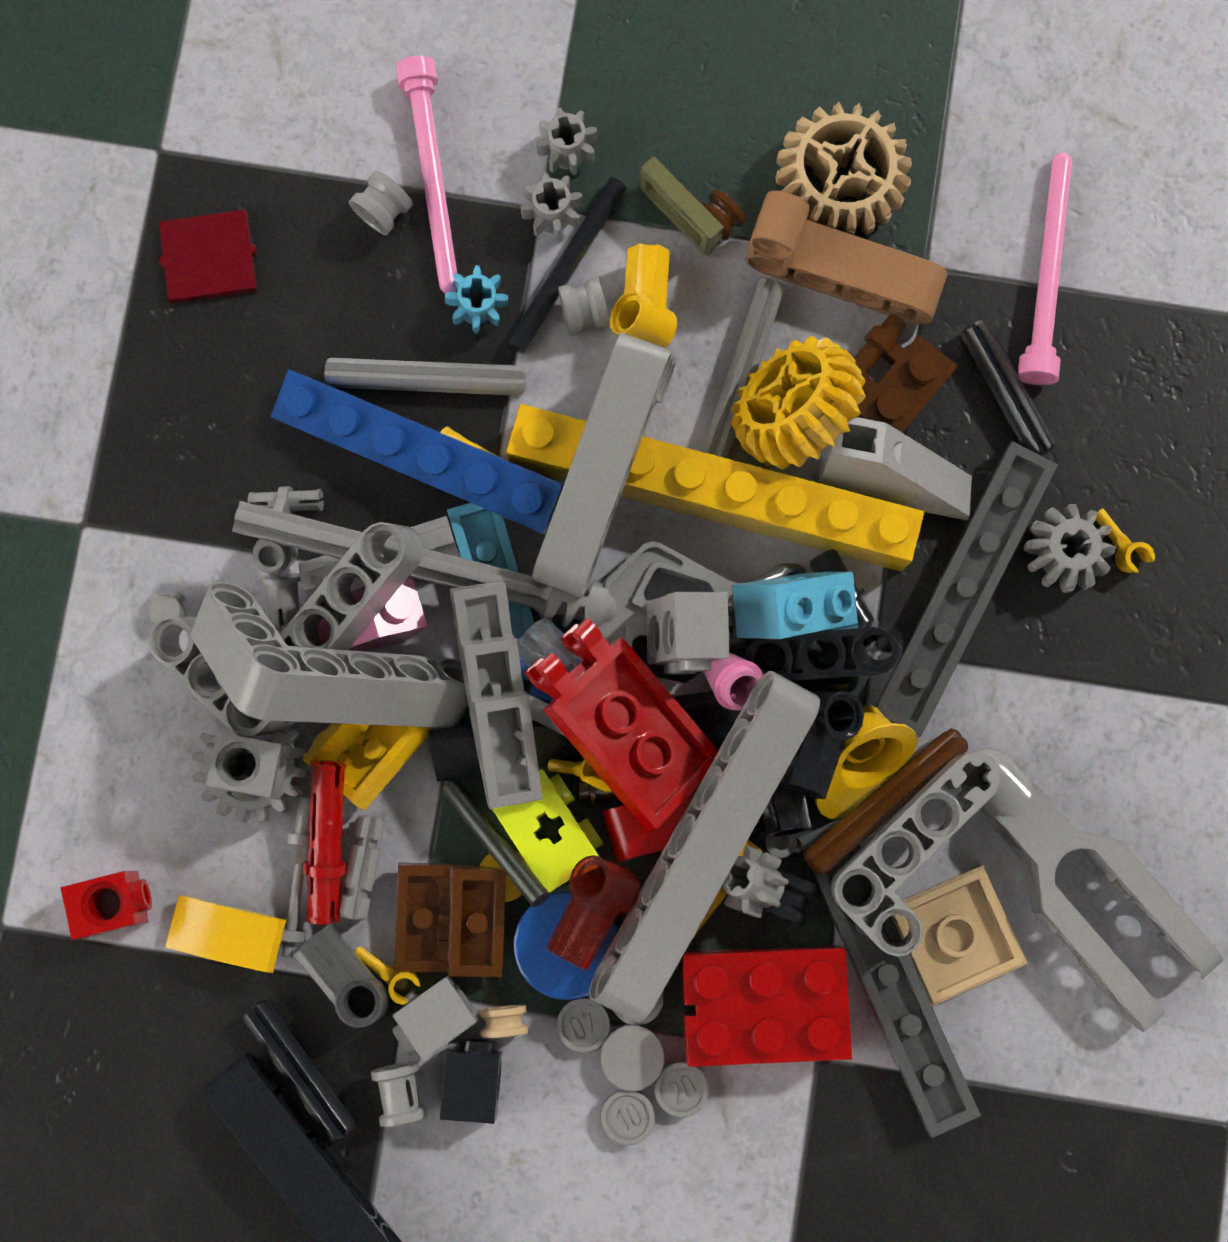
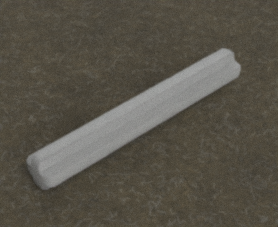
[701,278,785,459]
[324,358,526,396]

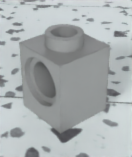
[201,732,291,800]
[392,976,481,1061]

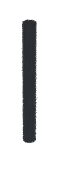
[506,177,627,354]

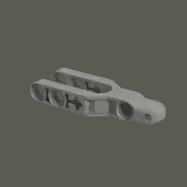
[961,748,1223,1032]

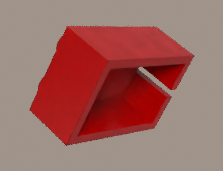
[680,945,852,1067]

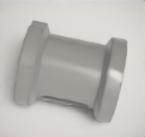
[370,1061,427,1127]

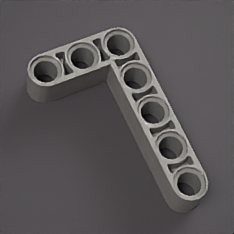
[532,332,676,598]
[149,522,424,737]
[190,582,469,728]

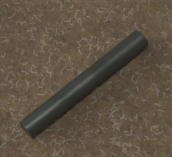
[441,779,550,908]

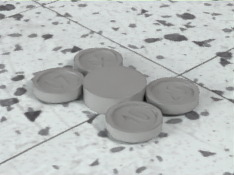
[557,992,708,1145]

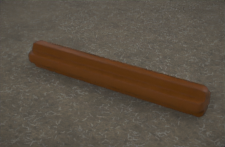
[803,728,969,874]

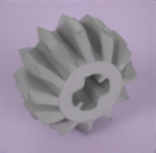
[1023,504,1116,593]

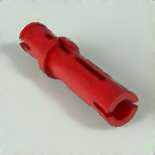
[303,760,346,925]

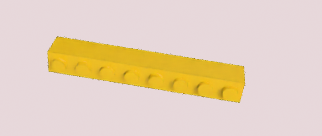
[506,403,925,572]

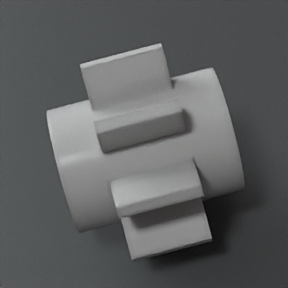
[536,107,597,175]
[520,172,583,240]
[722,846,788,918]

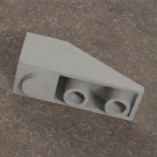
[818,417,972,521]

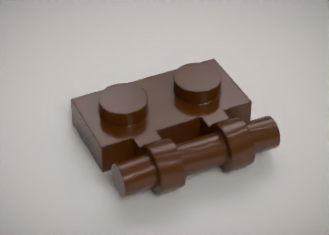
[854,314,958,433]

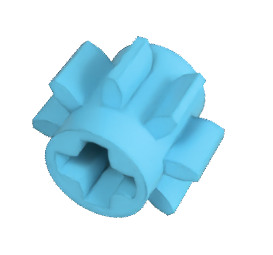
[445,265,508,334]

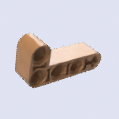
[745,191,947,324]

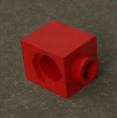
[60,871,152,940]

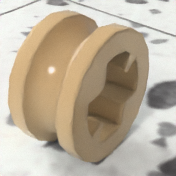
[478,1005,528,1038]

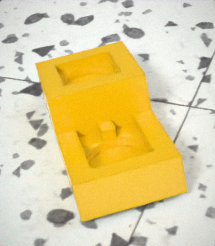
[165,895,286,973]

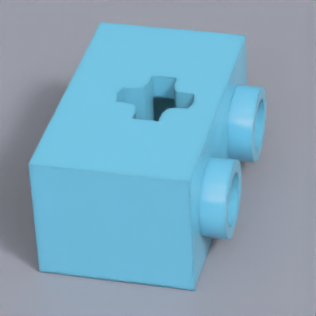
[732,571,858,639]

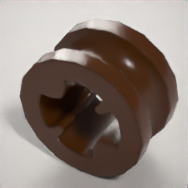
[701,189,746,240]

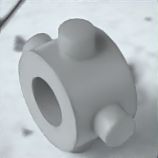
[147,592,185,628]
[757,830,802,858]

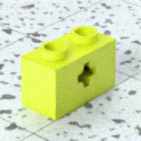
[492,769,604,893]

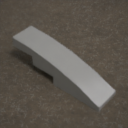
[449,581,543,809]

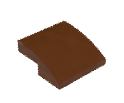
[394,862,506,977]

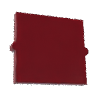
[159,209,258,303]

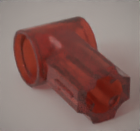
[547,855,640,970]

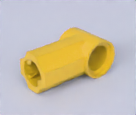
[609,243,677,348]

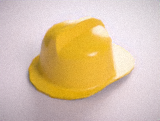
[815,705,918,820]

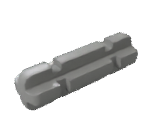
[339,815,385,920]

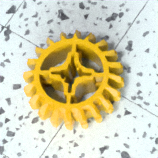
[730,336,866,470]

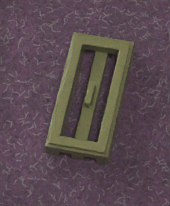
[640,156,724,256]

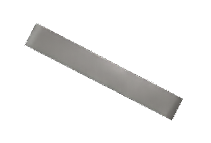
[589,671,820,1023]

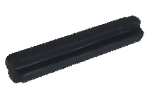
[962,319,1055,456]
[243,1000,355,1143]

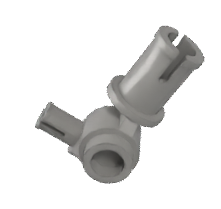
[248,486,324,631]

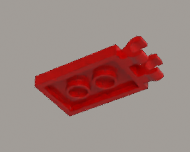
[524,618,718,832]

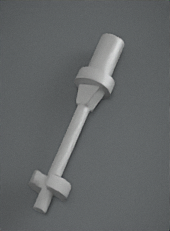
[281,797,310,958]

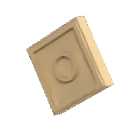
[891,865,1028,1006]

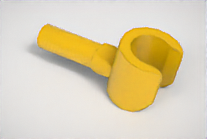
[1096,509,1155,573]
[548,759,612,793]
[355,946,420,1005]

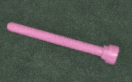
[396,56,458,293]
[1018,153,1072,385]

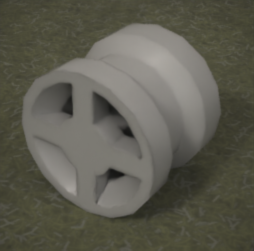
[349,170,413,236]
[558,277,610,336]

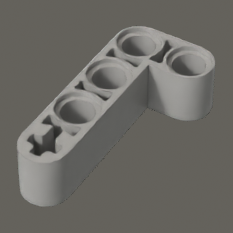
[830,752,1002,957]

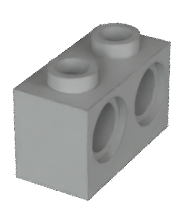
[646,592,729,675]

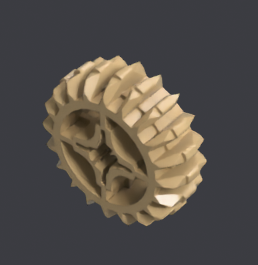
[775,102,912,235]

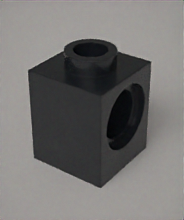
[439,1038,503,1124]

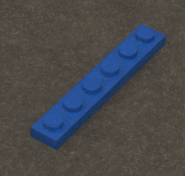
[270,369,564,534]

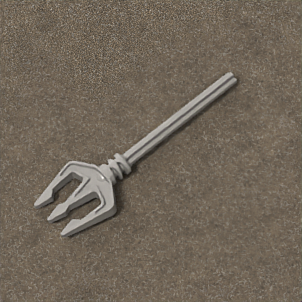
[232,501,747,696]

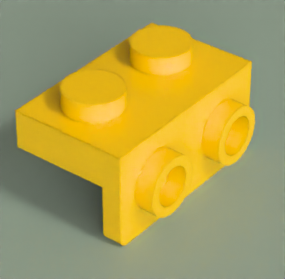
[302,723,432,811]

